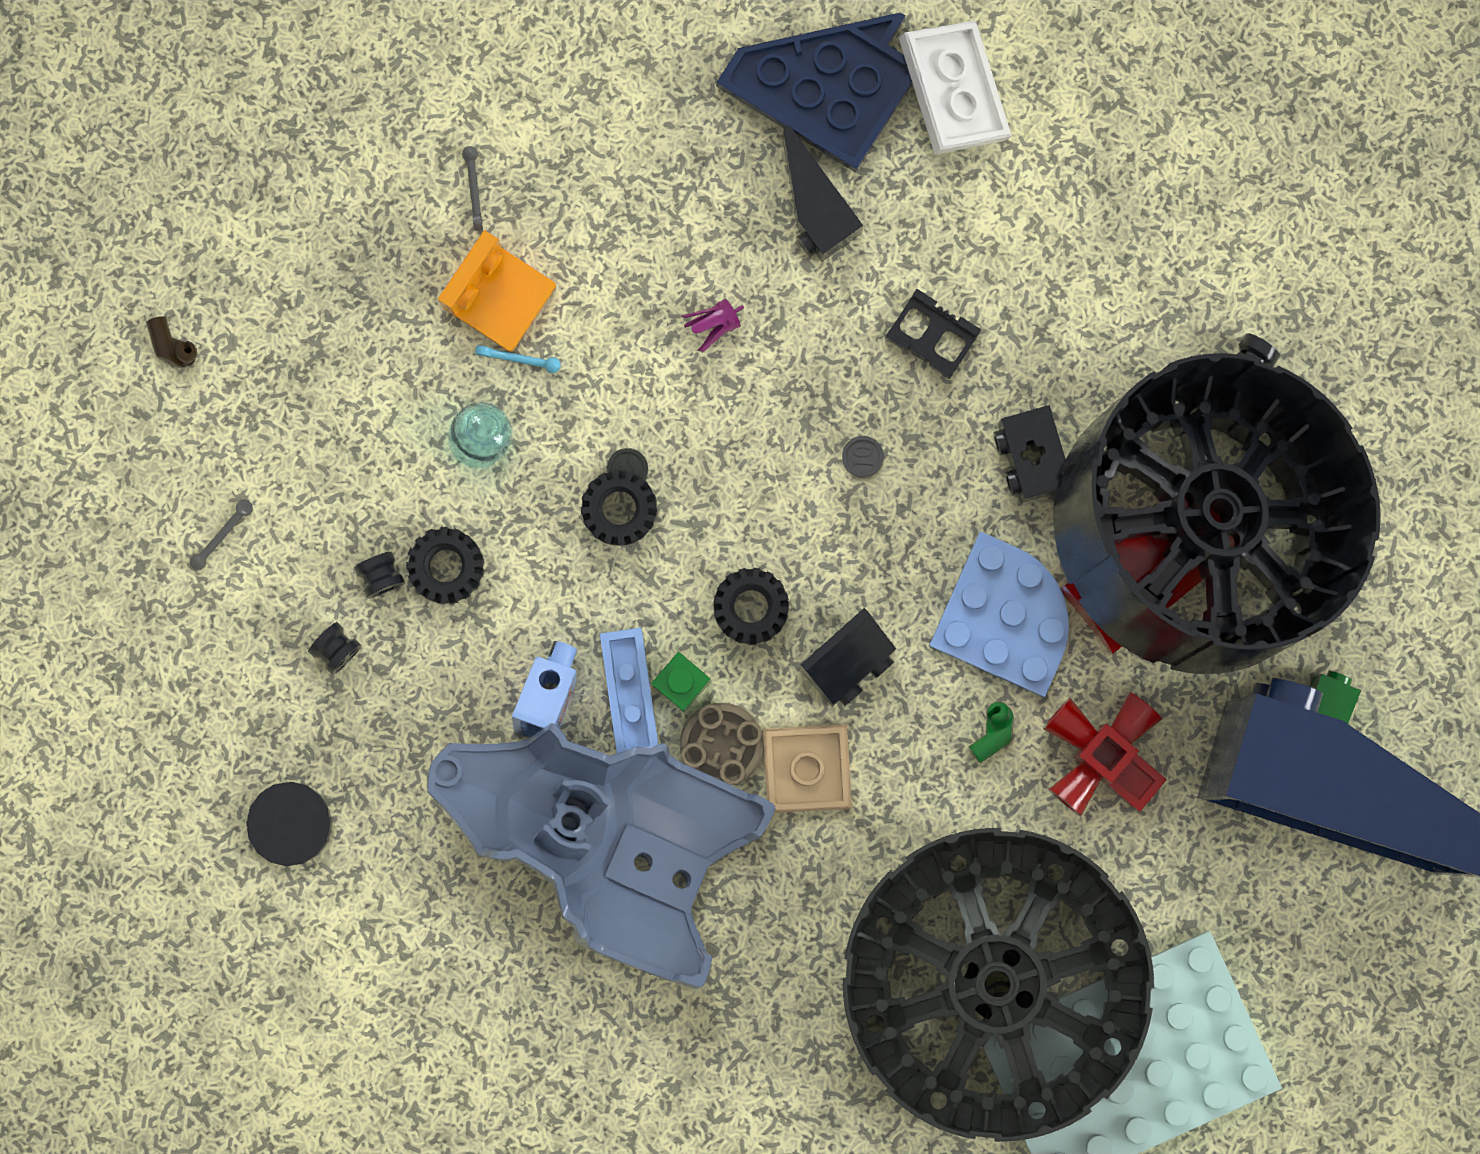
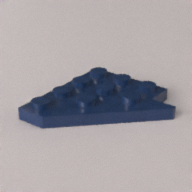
[716,12,913,173]

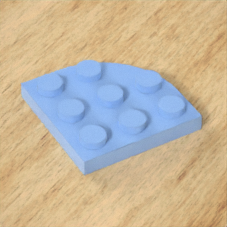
[929,531,1069,698]

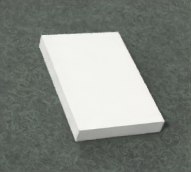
[899,20,1012,155]

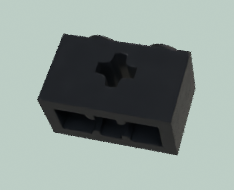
[993,405,1066,503]

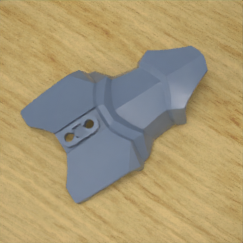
[427,723,775,989]

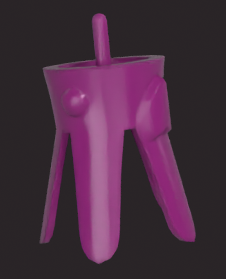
[680,298,744,353]

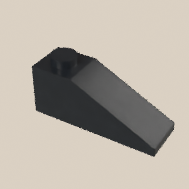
[783,126,863,262]

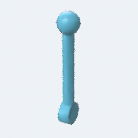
[475,345,561,373]

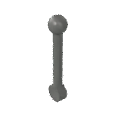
[462,146,483,231]
[190,499,253,570]

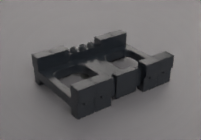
[885,289,981,379]

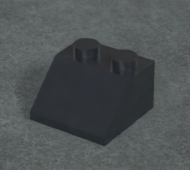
[799,608,896,707]

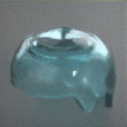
[448,401,513,468]

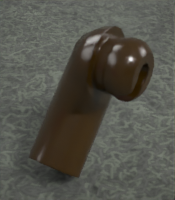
[146,316,198,368]

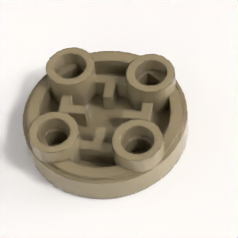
[680,703,764,786]

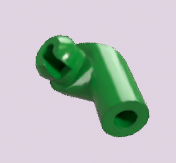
[968,702,1014,764]

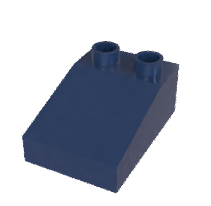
[1197,678,1480,877]

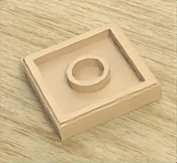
[763,724,852,813]

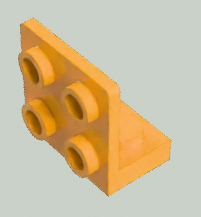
[438,230,556,352]

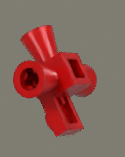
[1043,692,1167,817]

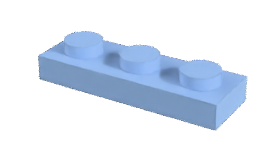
[600,628,659,753]

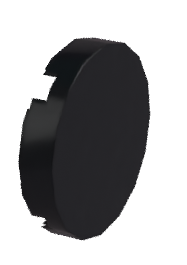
[246,782,333,866]

